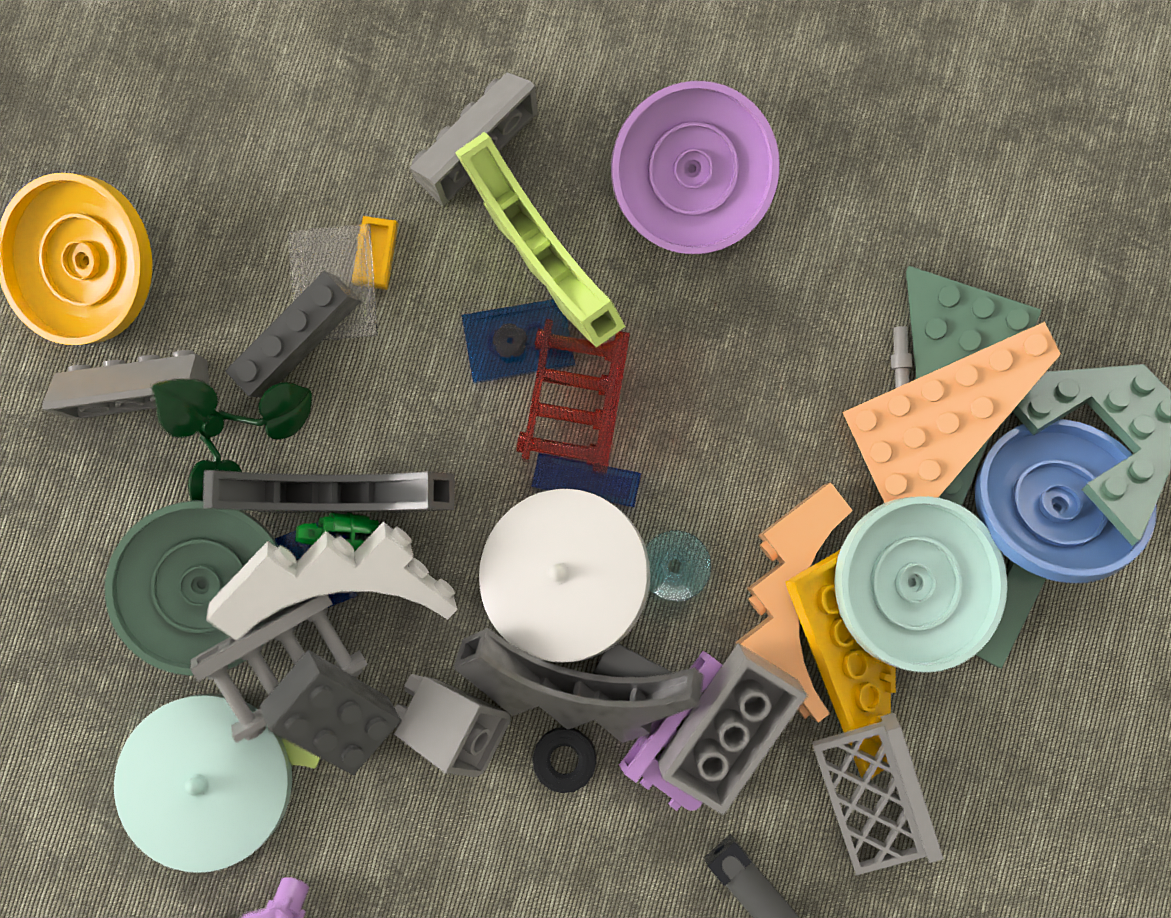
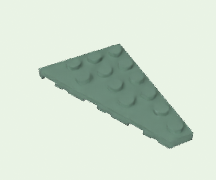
[906,266,1042,506]

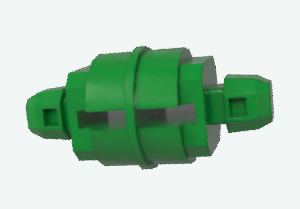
[296,512,379,552]

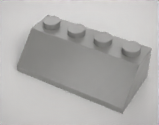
[410,72,538,206]
[42,350,210,420]

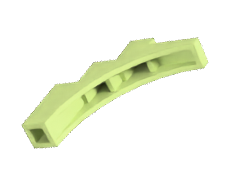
[455,132,625,348]

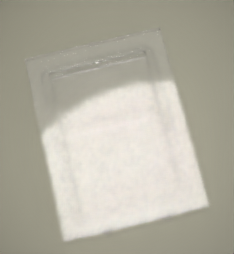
[288,224,378,340]

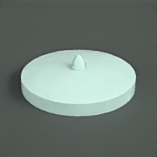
[834,496,1007,672]
[114,694,292,873]

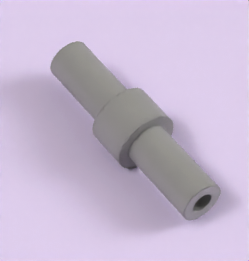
[891,326,913,388]

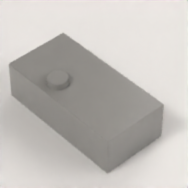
[658,643,808,815]

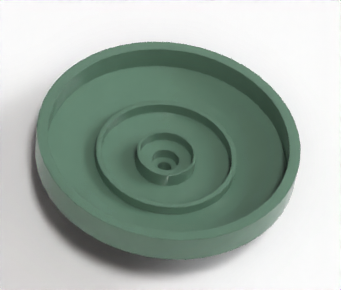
[105,500,279,676]

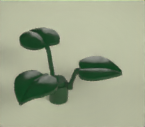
[151,379,312,500]

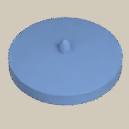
[975,419,1157,583]

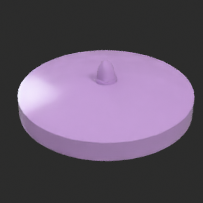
[611,81,779,254]

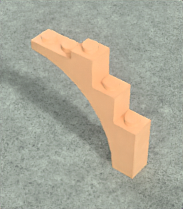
[736,482,853,723]

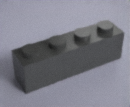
[225,271,361,398]

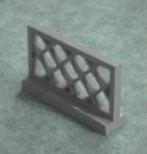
[812,712,943,876]

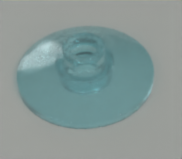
[646,530,711,601]

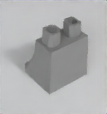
[394,674,511,777]

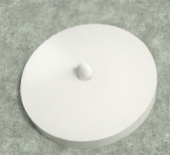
[479,489,650,662]

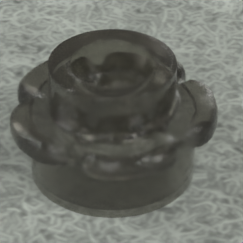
[493,323,527,358]

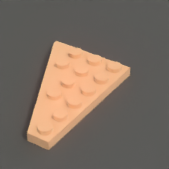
[843,322,1061,503]

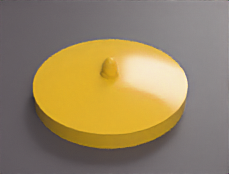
[0,173,152,345]

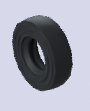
[532,727,597,793]

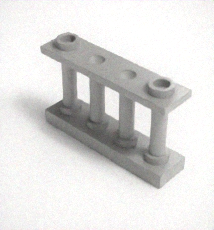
[190,594,368,743]

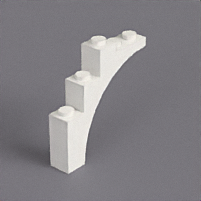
[207,522,457,641]

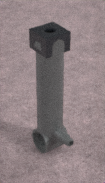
[704,834,800,918]

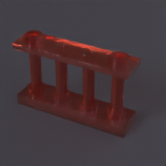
[516,319,630,476]

